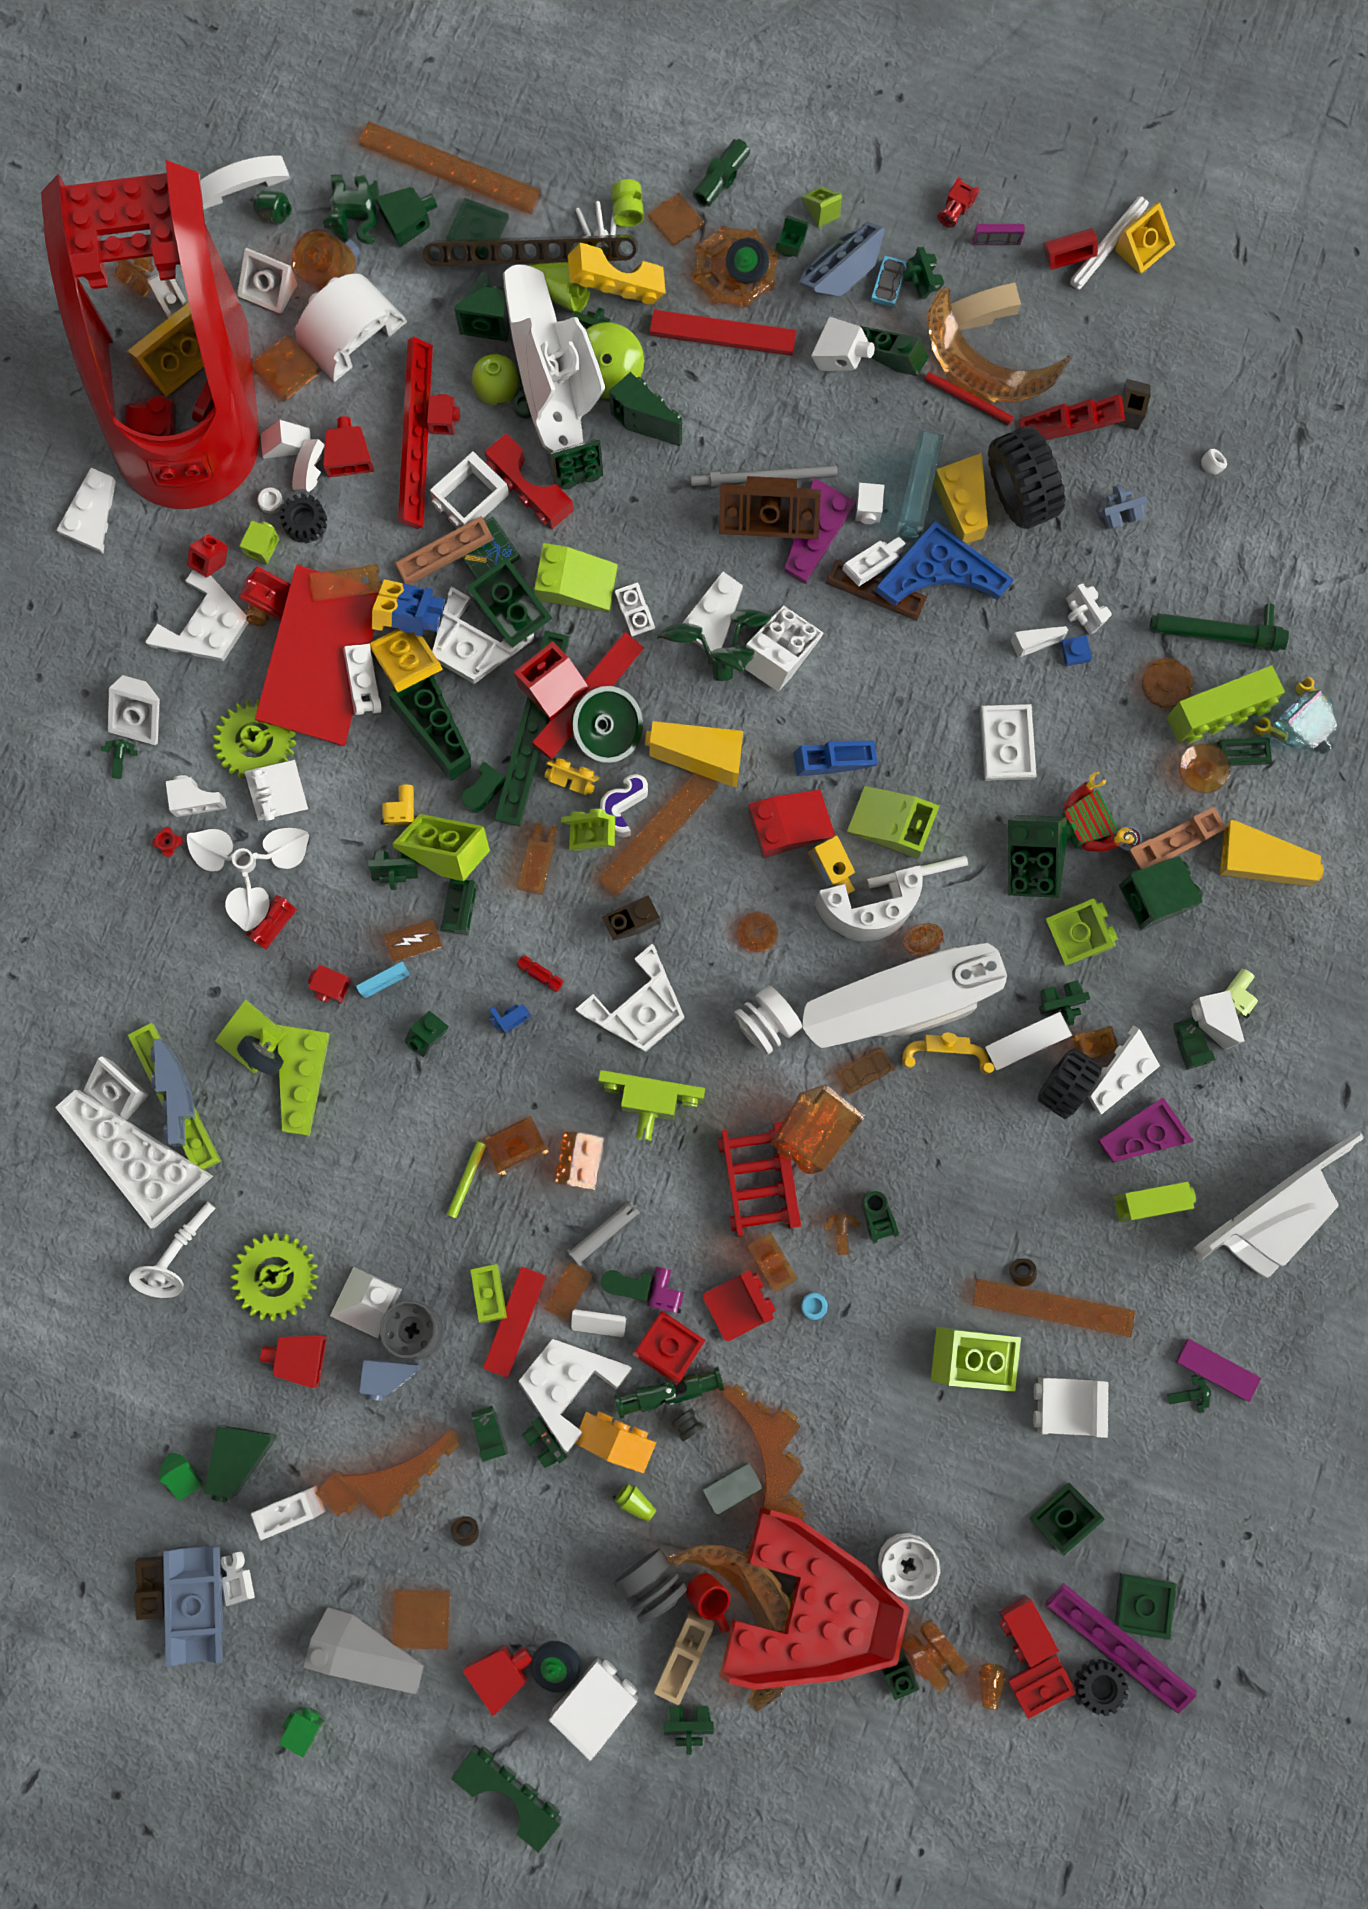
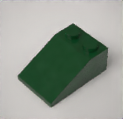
[466,558,552,648]

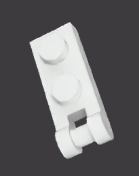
[343,644,381,715]

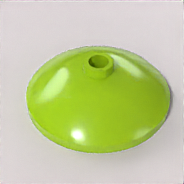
[586,322,644,399]

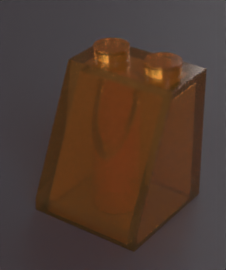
[771,1084,865,1174]

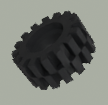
[279,493,327,543]
[1074,1659,1129,1716]

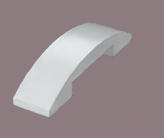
[200,156,290,209]

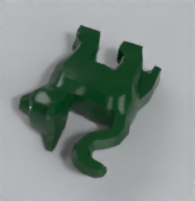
[323,174,379,245]

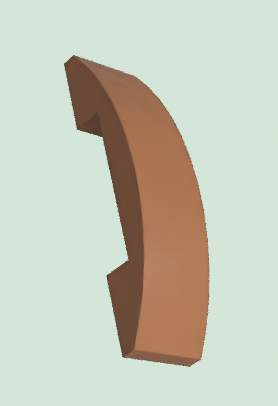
[1128,807,1227,870]

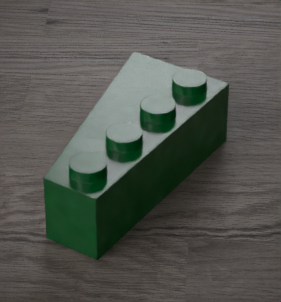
[389,674,471,781]

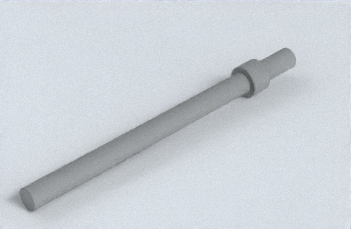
[690,466,837,487]

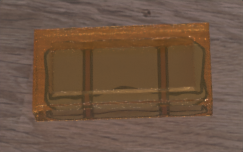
[836,1047,895,1095]

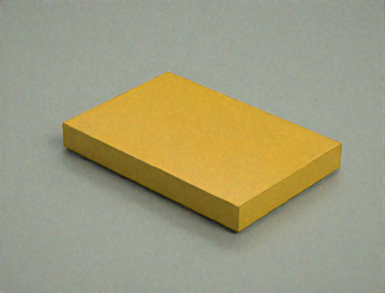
[369,629,443,693]

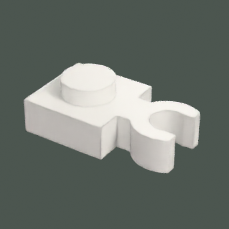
[221,1552,255,1606]

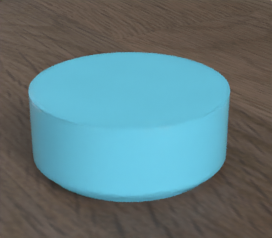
[800,1293,828,1320]

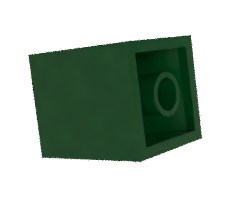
[1119,856,1202,931]

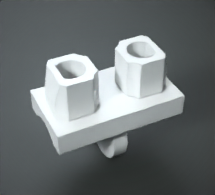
[1066,584,1111,635]

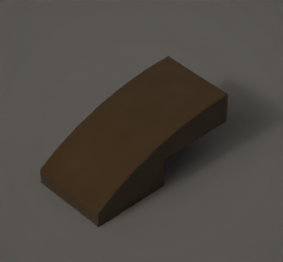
[134,1556,165,1620]

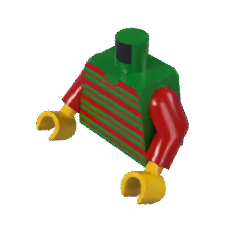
[1061,772,1134,853]

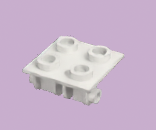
[244,760,308,821]

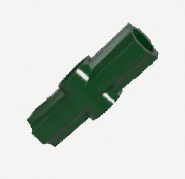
[693,139,750,207]

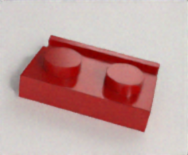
[1007,1654,1077,1719]

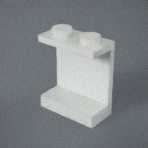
[1033,1378,1108,1438]

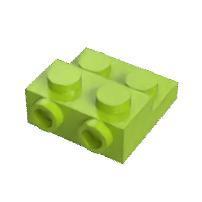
[1046,898,1119,966]

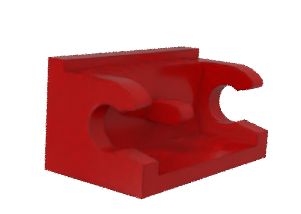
[239,566,290,621]

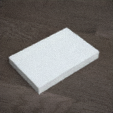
[980,704,1036,781]

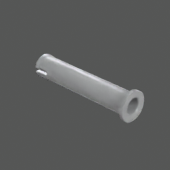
[567,1200,640,1267]

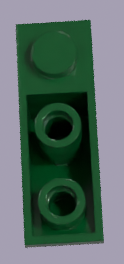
[860,326,929,376]

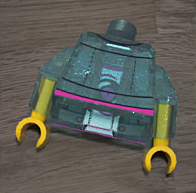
[1253,677,1337,754]

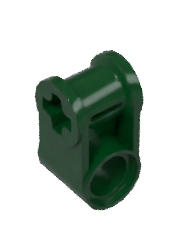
[861,1191,899,1244]

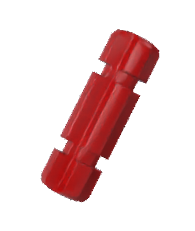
[516,955,564,992]

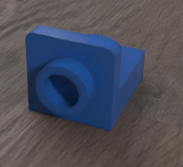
[489,1004,531,1034]

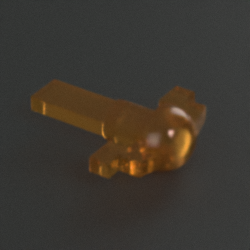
[823,1212,860,1255]

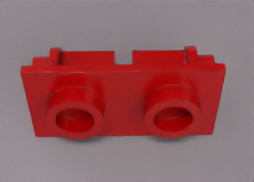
[246,895,297,950]

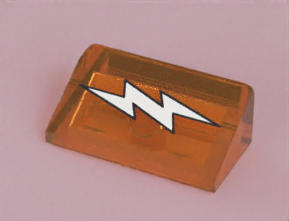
[384,919,443,962]

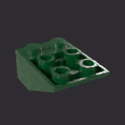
[609,372,682,446]
[547,439,603,490]
[1008,815,1067,898]

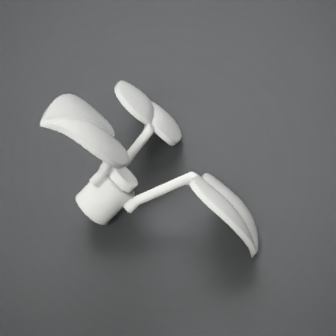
[187,828,309,931]

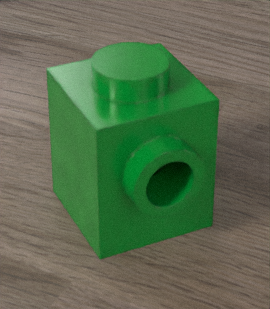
[279,1707,325,1758]

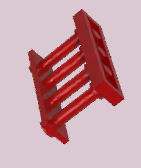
[717,1121,801,1237]

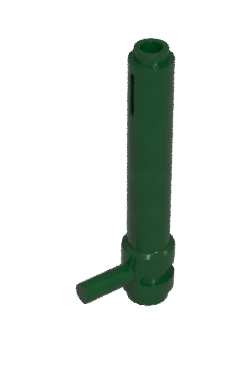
[1149,604,1289,652]

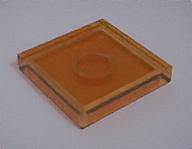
[392,1590,450,1649]

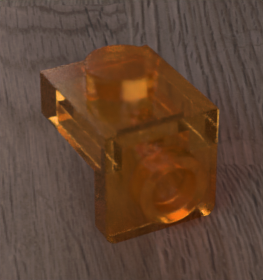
[1072,1026,1118,1059]

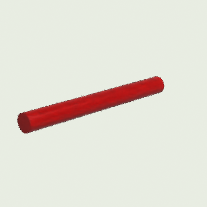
[924,371,1014,425]

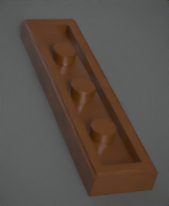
[826,559,927,621]

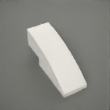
[985,1012,1072,1070]

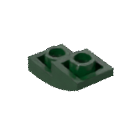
[881,1645,920,1700]

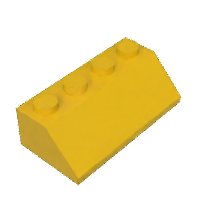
[127,302,204,397]

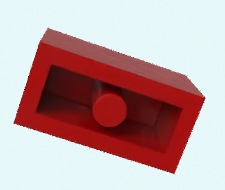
[998,1596,1059,1667]

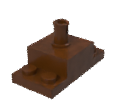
[719,476,821,539]

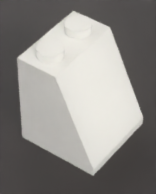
[549,1657,638,1761]

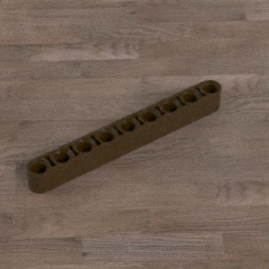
[423,234,639,266]

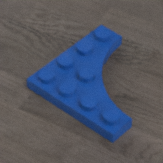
[875,521,1014,606]

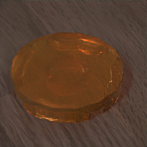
[1142,658,1193,708]

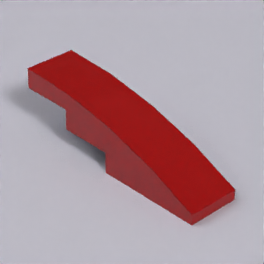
[1019,394,1125,440]

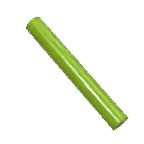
[446,1141,486,1218]

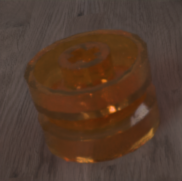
[292,229,355,291]
[902,1618,969,1694]

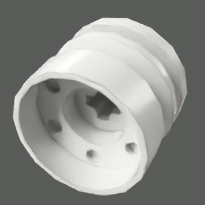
[734,985,803,1056]
[878,1533,940,1600]

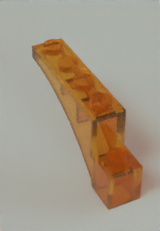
[315,1428,461,1519]

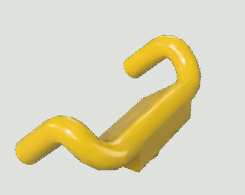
[902,1032,994,1075]

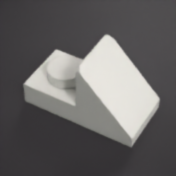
[147,274,187,318]

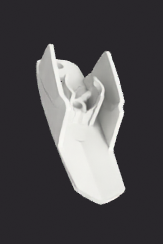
[503,265,605,452]
[803,943,1007,1048]
[1194,1131,1364,1278]

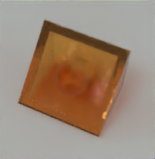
[484,1116,549,1175]

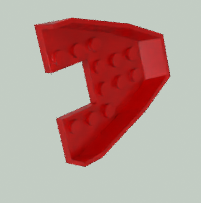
[719,1507,910,1690]

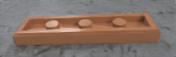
[395,516,494,585]

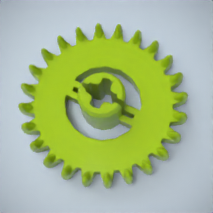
[213,699,296,779]
[230,1233,319,1322]

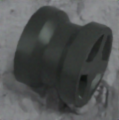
[670,1408,705,1442]

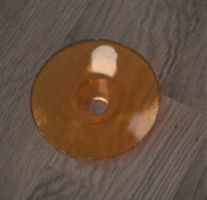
[1179,744,1230,793]

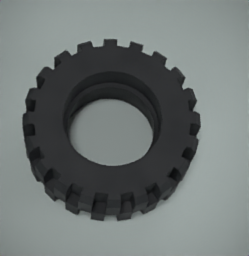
[988,426,1065,529]

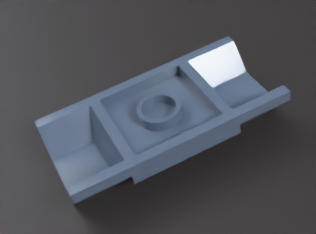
[163,1546,223,1667]

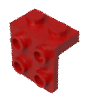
[703,1270,776,1341]

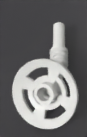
[129,1202,216,1298]

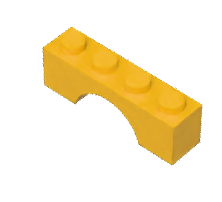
[568,243,665,305]

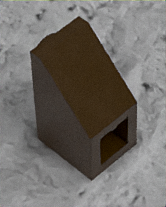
[1115,379,1151,430]
[602,895,660,941]

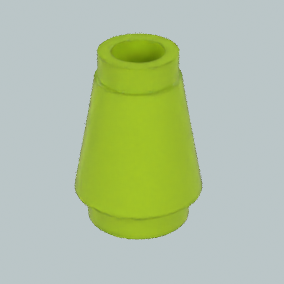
[615,1483,656,1522]

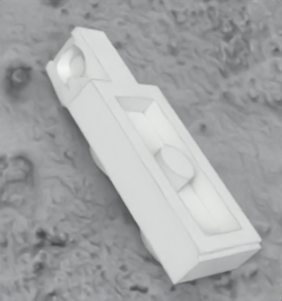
[842,537,905,586]

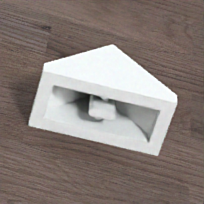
[260,420,311,459]

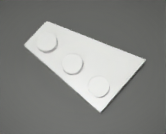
[56,468,116,553]
[683,572,743,652]
[1087,1025,1160,1115]

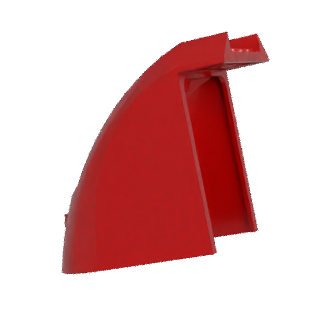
[41,160,260,509]

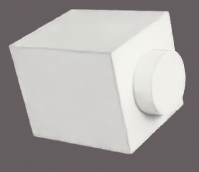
[855,483,884,524]

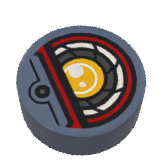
[1117,826,1142,853]

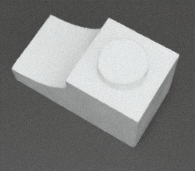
[166,775,226,817]

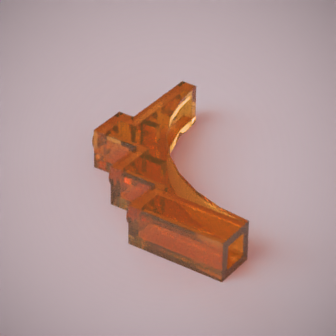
[722,1384,807,1554]

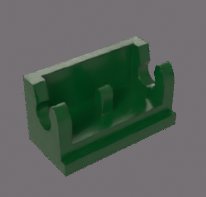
[440,879,478,936]

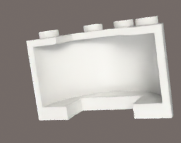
[295,274,407,382]
[815,865,923,942]

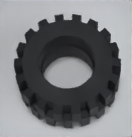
[1037,1047,1102,1120]

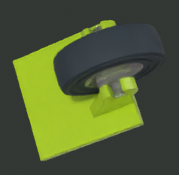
[215,1000,286,1075]

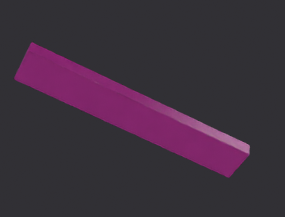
[1046,1583,1197,1714]

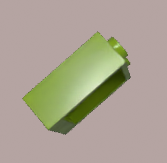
[1113,1182,1196,1223]

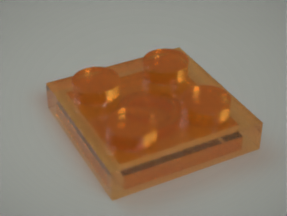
[251,334,321,402]

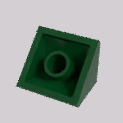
[1029,1482,1105,1556]

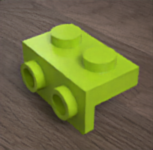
[561,809,615,851]

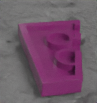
[1097,1098,1193,1163]

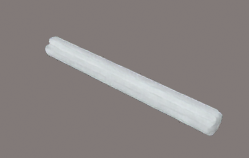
[1070,196,1148,289]

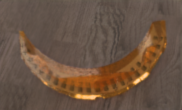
[927,287,1072,403]
[667,1545,791,1712]

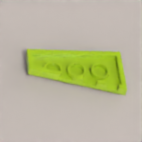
[277,1025,330,1136]

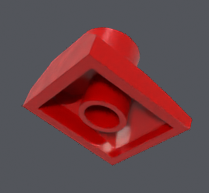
[126,396,176,436]

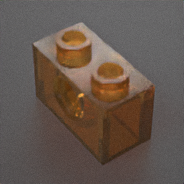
[746,1232,798,1293]

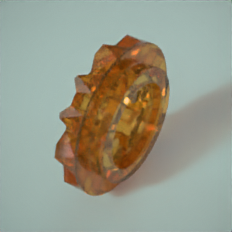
[737,911,778,952]
[903,923,944,957]

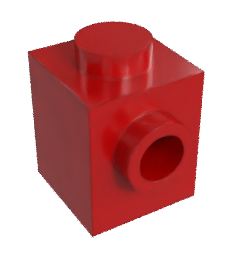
[427,394,460,435]
[186,534,228,578]
[308,965,352,1004]

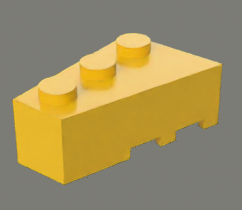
[932,453,988,544]

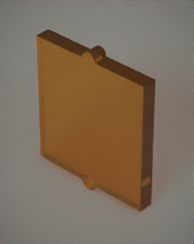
[648,193,705,246]

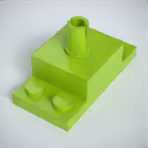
[599,1070,705,1141]

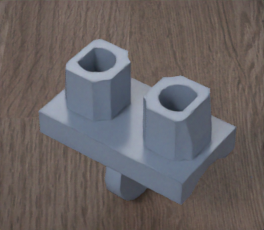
[1097,485,1148,529]

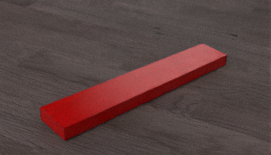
[650,310,796,356]
[531,632,644,760]

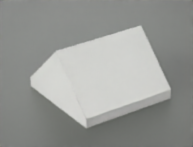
[237,248,297,314]
[83,1056,150,1120]

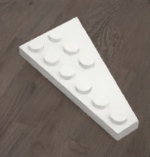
[55,1090,213,1228]

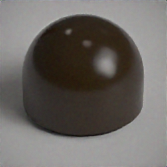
[1009,1258,1037,1287]
[451,1516,479,1546]

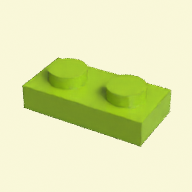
[471,1264,507,1324]

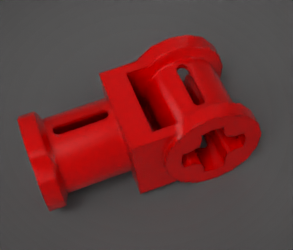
[937,177,980,228]

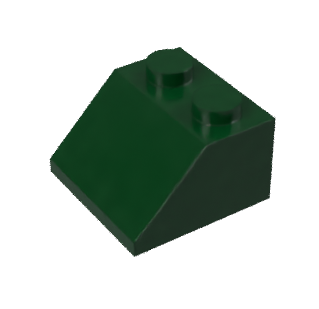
[454,286,510,342]

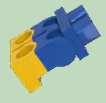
[372,579,445,637]

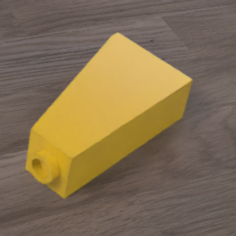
[645,721,743,787]
[1220,820,1324,886]

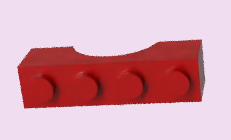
[485,433,574,529]

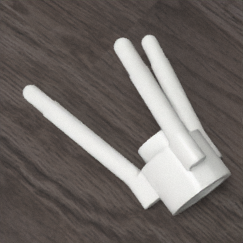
[576,201,616,255]

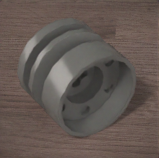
[380,1301,444,1360]
[613,1548,687,1624]

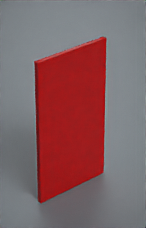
[255,564,380,746]

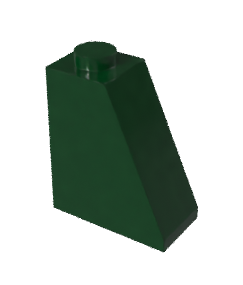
[204,1425,277,1502]

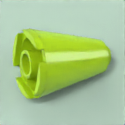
[529,262,591,312]

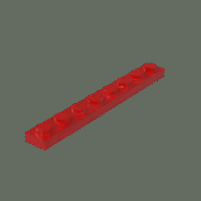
[398,336,433,529]

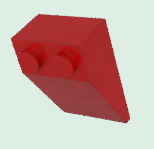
[748,789,835,859]

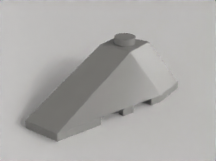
[304,1607,424,1694]

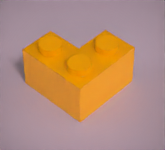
[575,1411,657,1473]

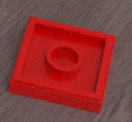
[632,1310,706,1385]

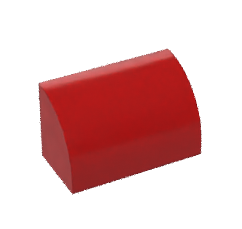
[1043,228,1098,270]

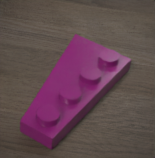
[785,478,856,584]

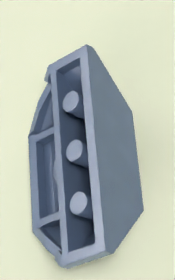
[799,221,885,296]

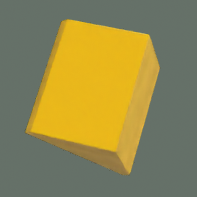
[1115,202,1175,274]

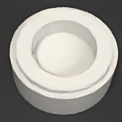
[257,488,284,514]

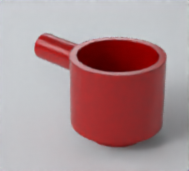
[686,1573,730,1633]

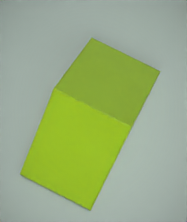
[801,186,842,228]

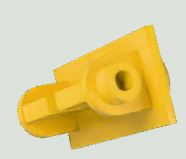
[544,758,600,796]

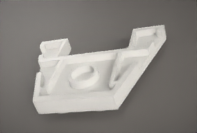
[145,570,250,662]
[432,587,534,684]
[576,944,685,1053]
[519,1339,632,1454]

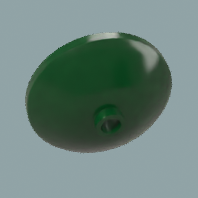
[571,686,643,763]

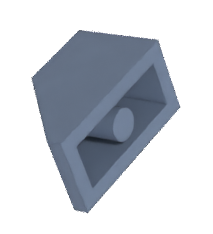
[360,1360,421,1400]

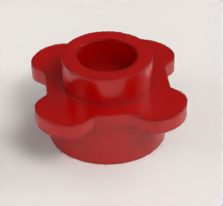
[152,827,183,857]

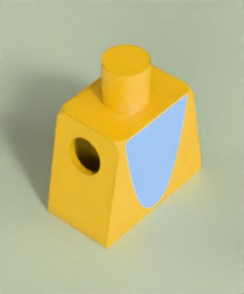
[807,836,855,894]

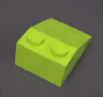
[534,543,618,612]
[392,814,490,881]
[931,1327,1021,1392]

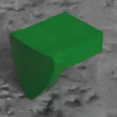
[158,1453,203,1501]

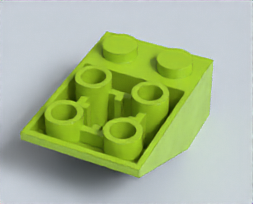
[847,786,939,859]

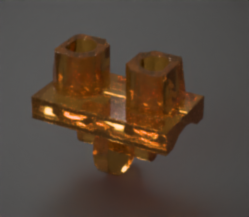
[113,257,154,297]

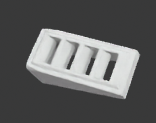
[1011,626,1068,657]

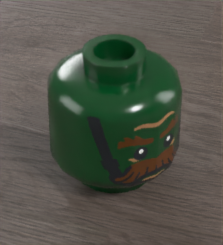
[253,189,292,224]

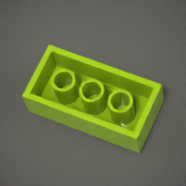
[1166,665,1285,744]

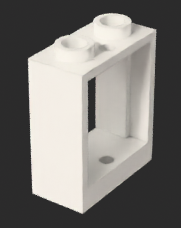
[430,452,509,529]
[251,1486,326,1541]

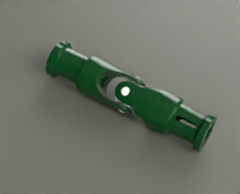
[614,1367,724,1419]

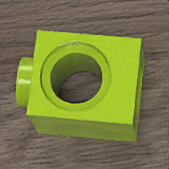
[239,521,279,565]

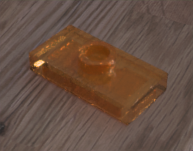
[544,1261,594,1322]

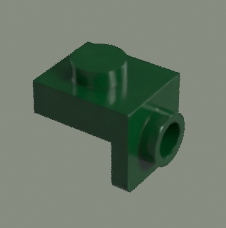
[775,216,809,258]
[405,1010,449,1057]

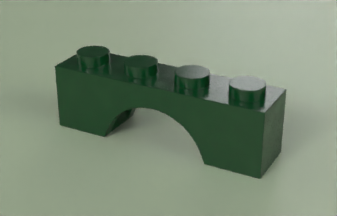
[451,1745,562,1853]

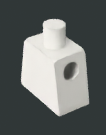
[811,317,874,371]

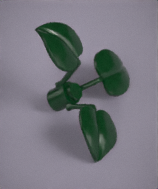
[657,609,772,681]

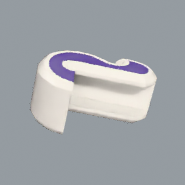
[600,774,648,838]

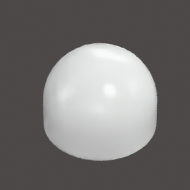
[1201,449,1227,475]

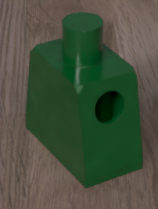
[376,187,438,248]

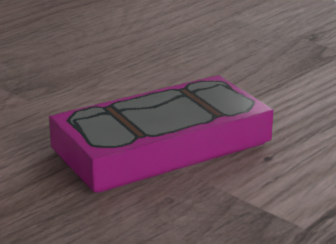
[973,224,1025,245]

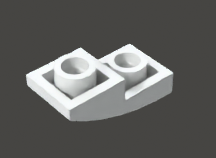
[293,439,325,492]
[614,583,655,637]

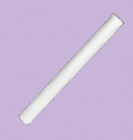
[867,856,968,889]

